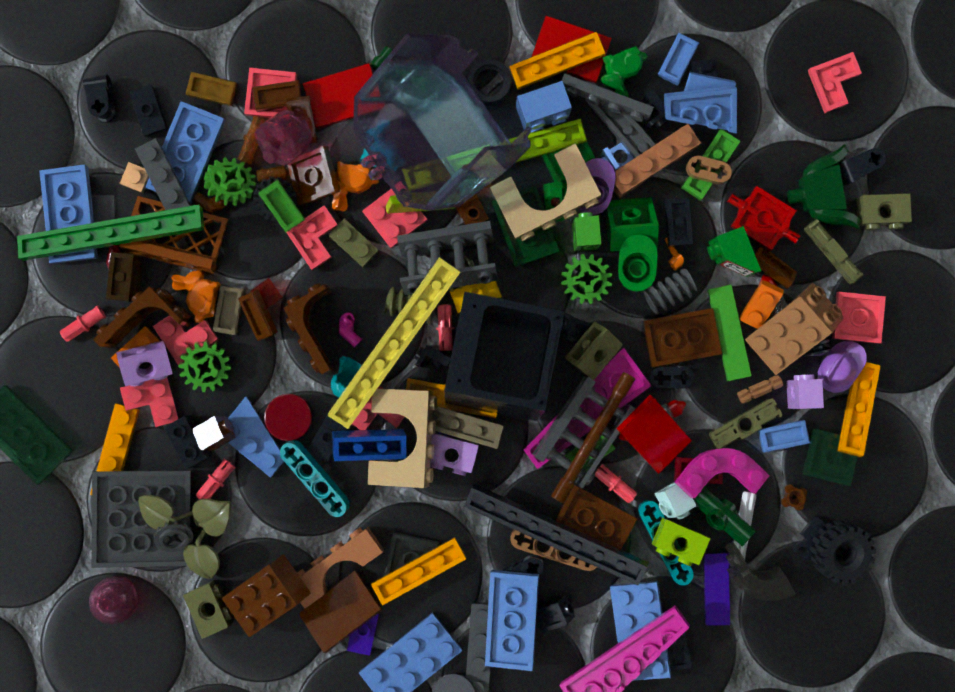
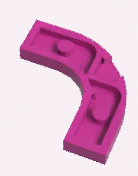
[675,448,769,498]

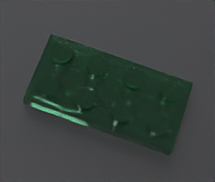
[0,385,73,485]

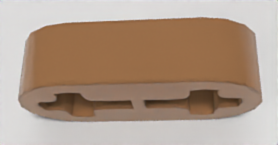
[686,156,732,184]

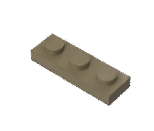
[433,406,505,449]

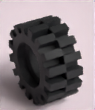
[253,176,297,221]

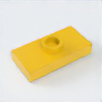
[450,281,502,314]

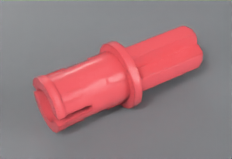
[436,304,455,351]
[60,305,106,342]
[196,458,236,499]
[594,463,637,503]

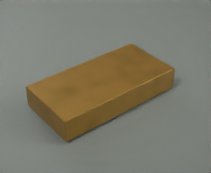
[186,72,238,107]

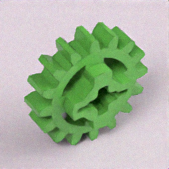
[204,157,256,206]
[561,254,612,305]
[178,340,231,392]

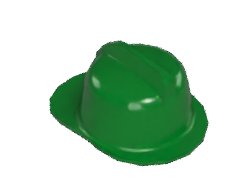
[618,234,658,292]

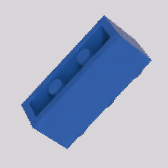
[332,429,406,461]

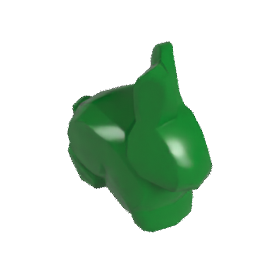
[601,46,648,97]

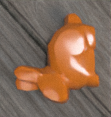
[332,161,379,212]
[171,270,221,323]

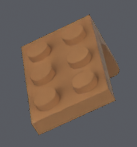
[745,283,844,375]

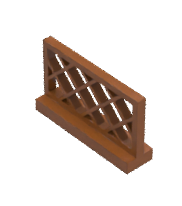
[119,196,229,275]

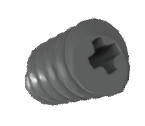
[643,268,697,315]

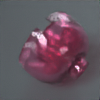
[88,575,139,625]

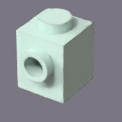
[654,482,696,520]

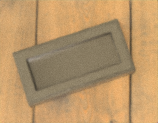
[213,285,245,335]

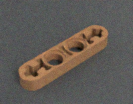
[510,530,597,571]

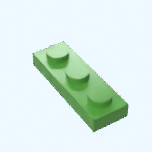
[681,129,740,201]

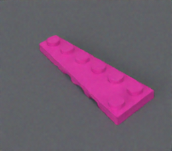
[523,348,651,469]
[559,605,690,692]

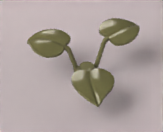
[138,495,231,579]

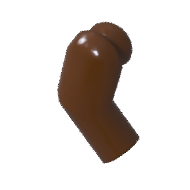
[192,192,226,213]

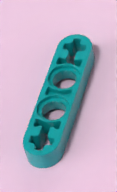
[280,440,350,517]
[638,500,694,585]

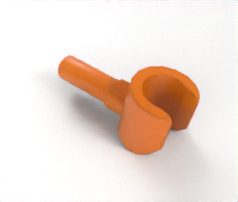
[665,238,684,271]

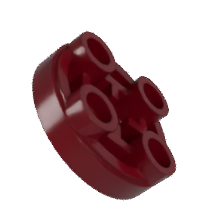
[264,394,313,441]

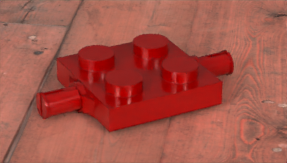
[727,186,800,251]

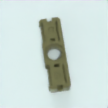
[804,219,864,284]
[709,399,782,449]

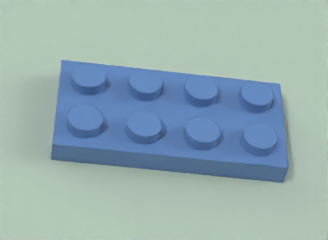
[146,101,226,204]
[39,164,98,264]
[485,570,539,671]
[610,581,671,681]
[359,612,462,692]

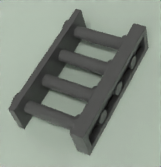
[397,221,499,295]
[532,376,635,488]

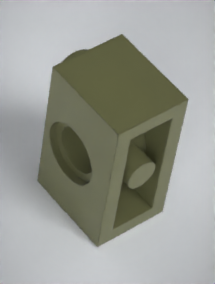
[856,194,912,230]
[565,321,623,380]
[183,580,233,639]

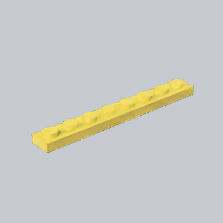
[328,257,460,429]

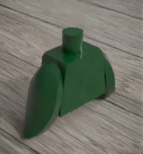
[787,144,861,229]

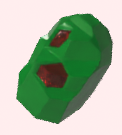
[542,181,567,222]

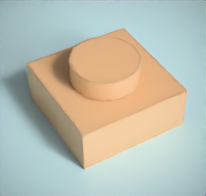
[120,162,149,194]

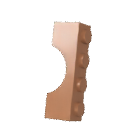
[614,124,701,199]
[297,527,384,608]

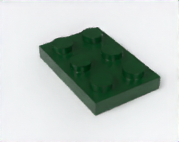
[492,185,559,268]

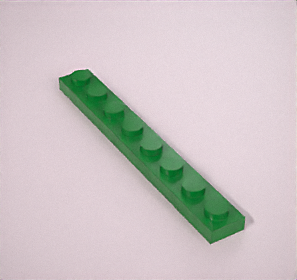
[17,205,204,261]

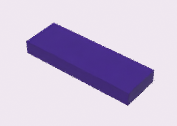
[704,553,730,625]

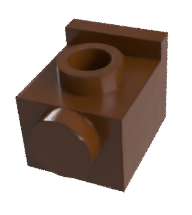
[455,193,489,225]

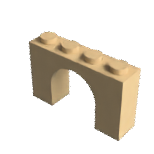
[490,144,602,241]
[368,389,437,488]

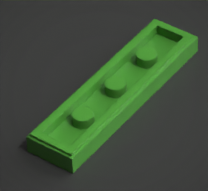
[707,285,751,381]

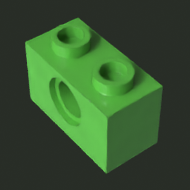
[571,212,601,252]

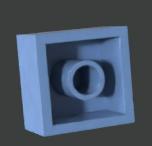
[516,81,572,133]

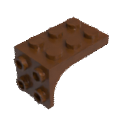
[284,283,335,375]
[93,286,192,348]

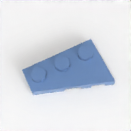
[228,396,284,477]

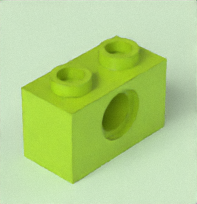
[651,517,710,566]

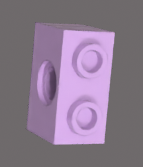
[116,341,173,387]
[786,375,824,409]
[430,433,479,476]

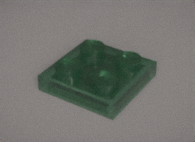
[802,428,858,486]

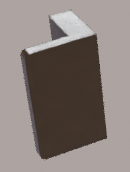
[106,252,144,303]

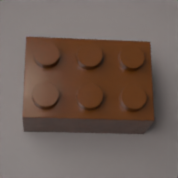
[222,554,311,637]

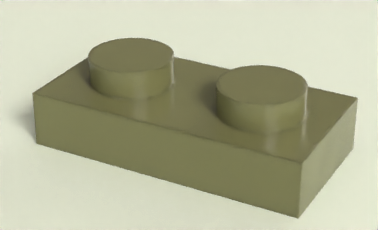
[328,219,379,268]

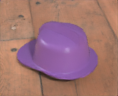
[580,158,616,215]
[818,341,867,393]

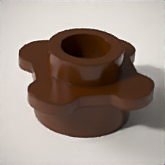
[781,484,807,511]

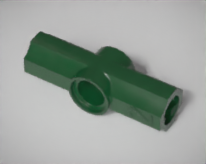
[693,486,756,547]

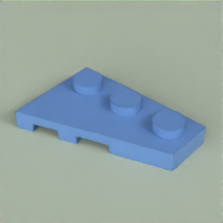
[664,85,737,134]

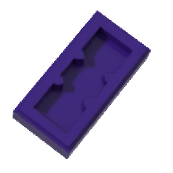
[347,613,379,656]

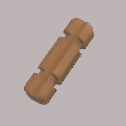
[737,375,783,403]

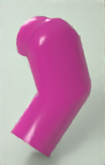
[339,312,362,348]

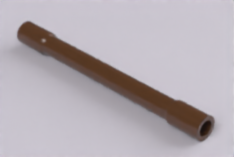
[551,372,635,503]

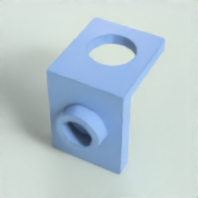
[600,143,634,171]

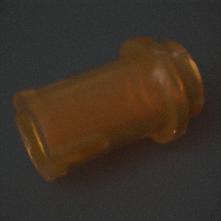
[256,165,287,184]

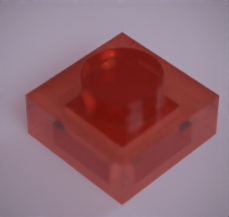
[250,278,284,309]

